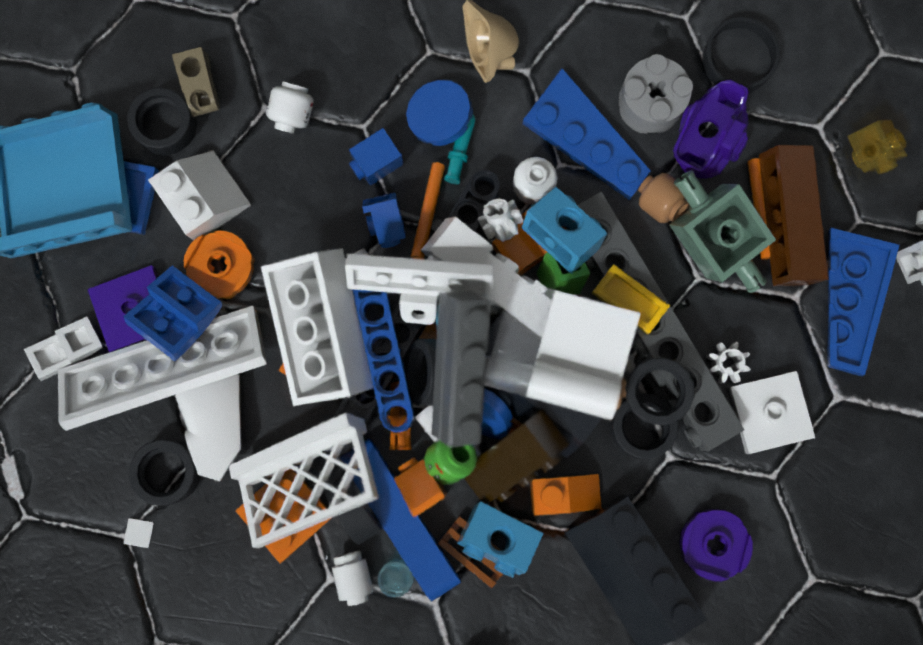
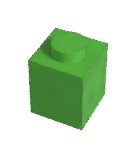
[536,253,590,300]

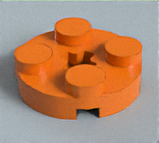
[184,230,254,299]

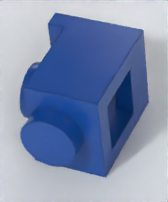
[362,192,406,248]

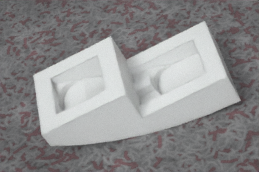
[24,317,103,381]

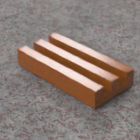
[438,516,503,588]

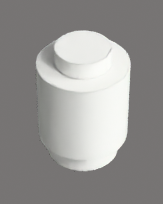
[332,551,374,606]

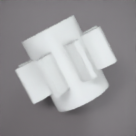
[478,198,524,242]
[706,342,751,384]

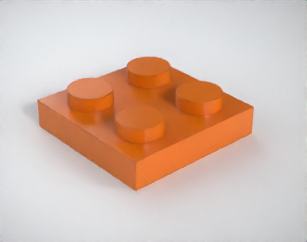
[235,469,333,564]

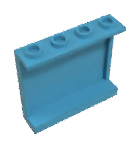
[0,103,132,259]

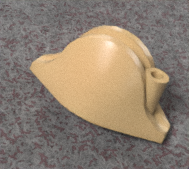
[463,0,519,83]

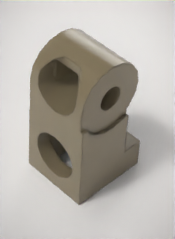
[172,47,220,117]

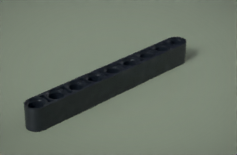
[333,170,500,428]

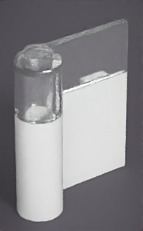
[485,279,640,420]

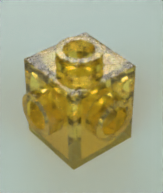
[847,119,907,175]

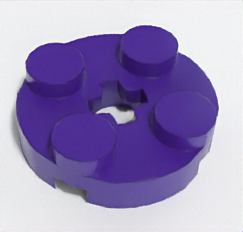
[680,509,753,581]

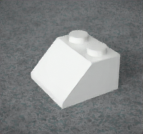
[148,151,251,241]

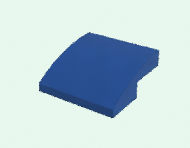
[123,266,222,362]

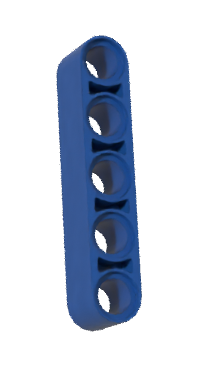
[352,289,414,433]
[340,438,461,602]

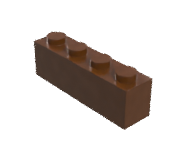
[759,145,828,286]

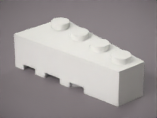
[421,217,552,340]

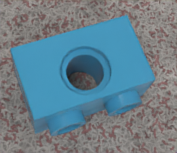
[522,187,607,274]
[457,501,543,577]

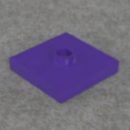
[87,265,158,352]

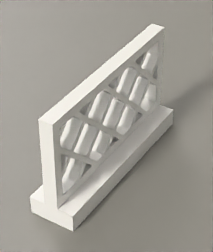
[229,413,379,548]

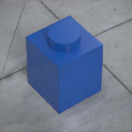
[349,128,404,186]

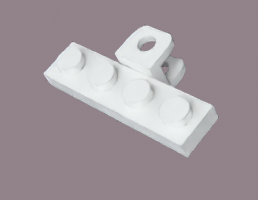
[345,254,493,324]

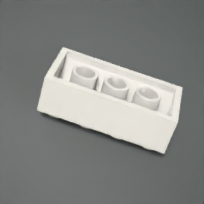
[261,248,374,406]

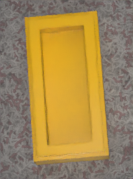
[592,264,670,335]

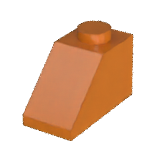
[394,457,448,517]
[530,474,601,515]

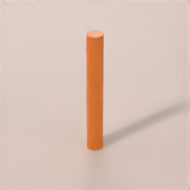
[747,158,770,259]
[411,162,445,260]

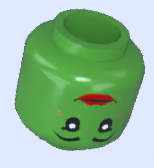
[424,439,477,484]

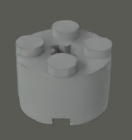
[618,54,693,134]

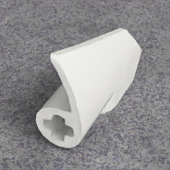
[175,374,241,481]

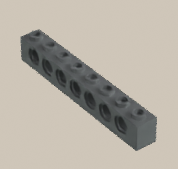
[566,192,744,451]

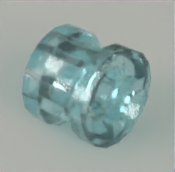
[378,558,414,598]

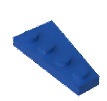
[522,69,650,200]
[828,228,900,376]

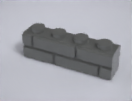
[431,291,490,447]

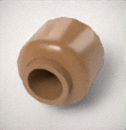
[638,173,689,223]

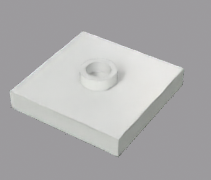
[728,371,815,454]

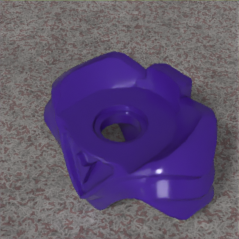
[673,80,748,178]

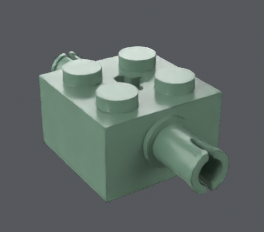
[669,170,776,293]

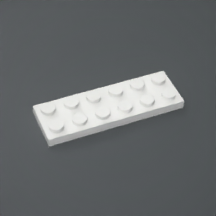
[58,306,267,431]

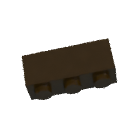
[464,409,569,504]

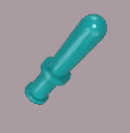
[444,114,476,184]

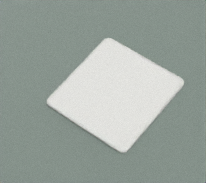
[124,518,154,548]

